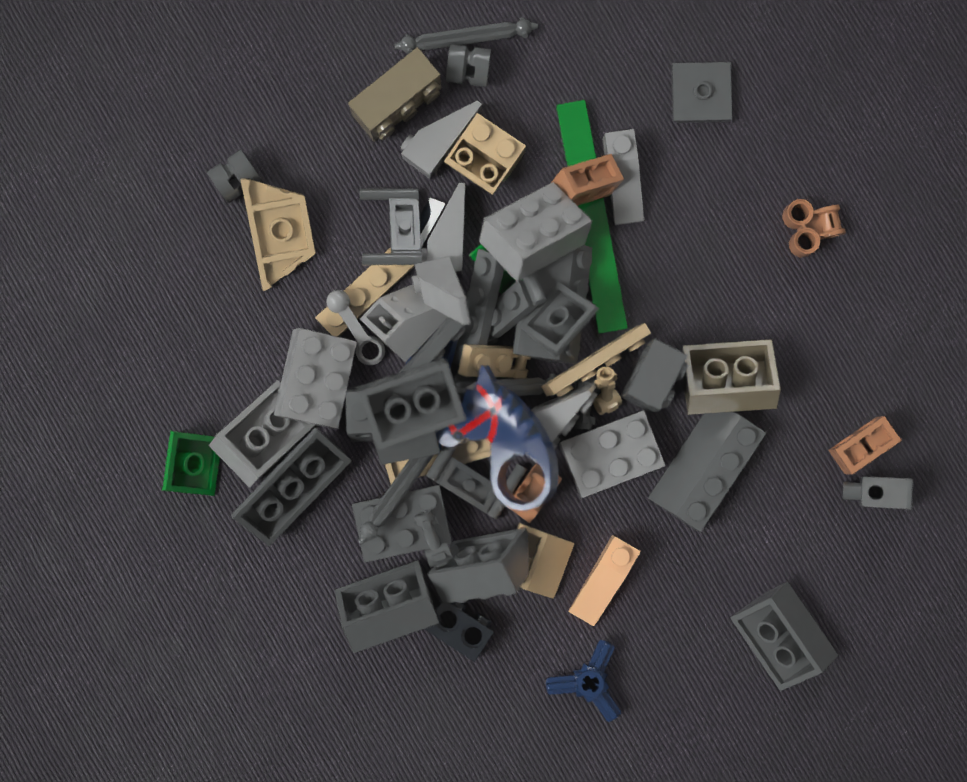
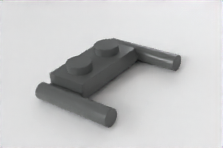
[359,188,422,265]
[467,272,547,345]
[426,446,527,520]

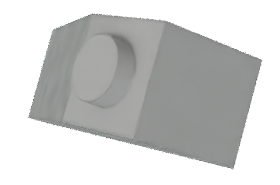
[401,101,482,179]
[602,129,644,225]
[421,183,465,274]
[412,256,470,325]

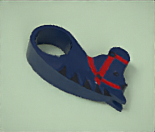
[436,365,559,511]

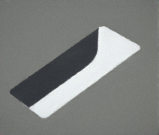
[419,198,445,247]

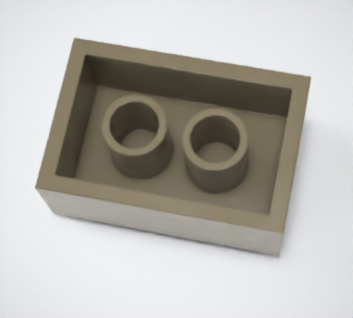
[348,47,442,142]
[682,339,781,415]

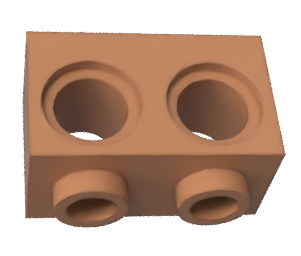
[551,154,624,206]
[828,416,901,474]

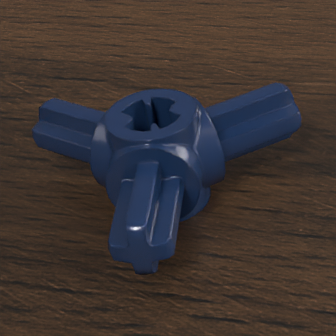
[546,640,621,722]

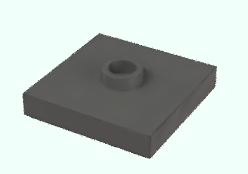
[671,62,732,123]

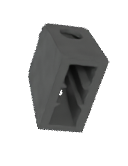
[345,386,373,442]
[842,477,912,509]

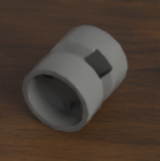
[446,44,491,87]
[207,149,262,204]

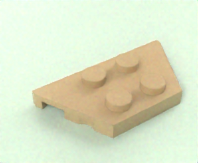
[240,178,315,291]

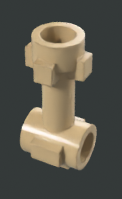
[593,367,622,415]

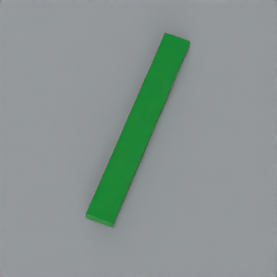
[556,100,628,334]

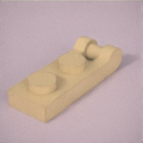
[458,344,531,378]

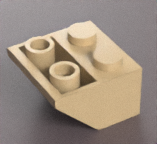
[444,113,526,195]
[517,522,575,599]

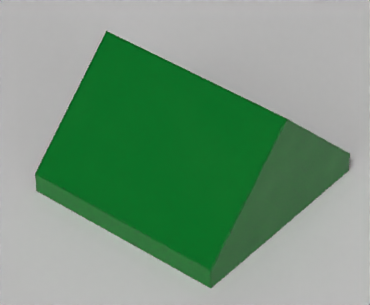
[162,431,220,496]

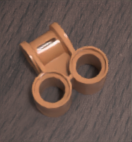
[782,199,846,257]
[506,462,562,523]

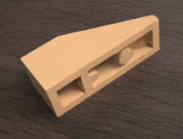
[568,535,641,626]

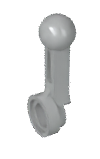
[326,290,385,365]

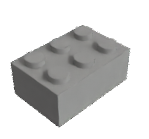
[479,182,592,282]
[274,328,357,429]
[559,410,665,498]

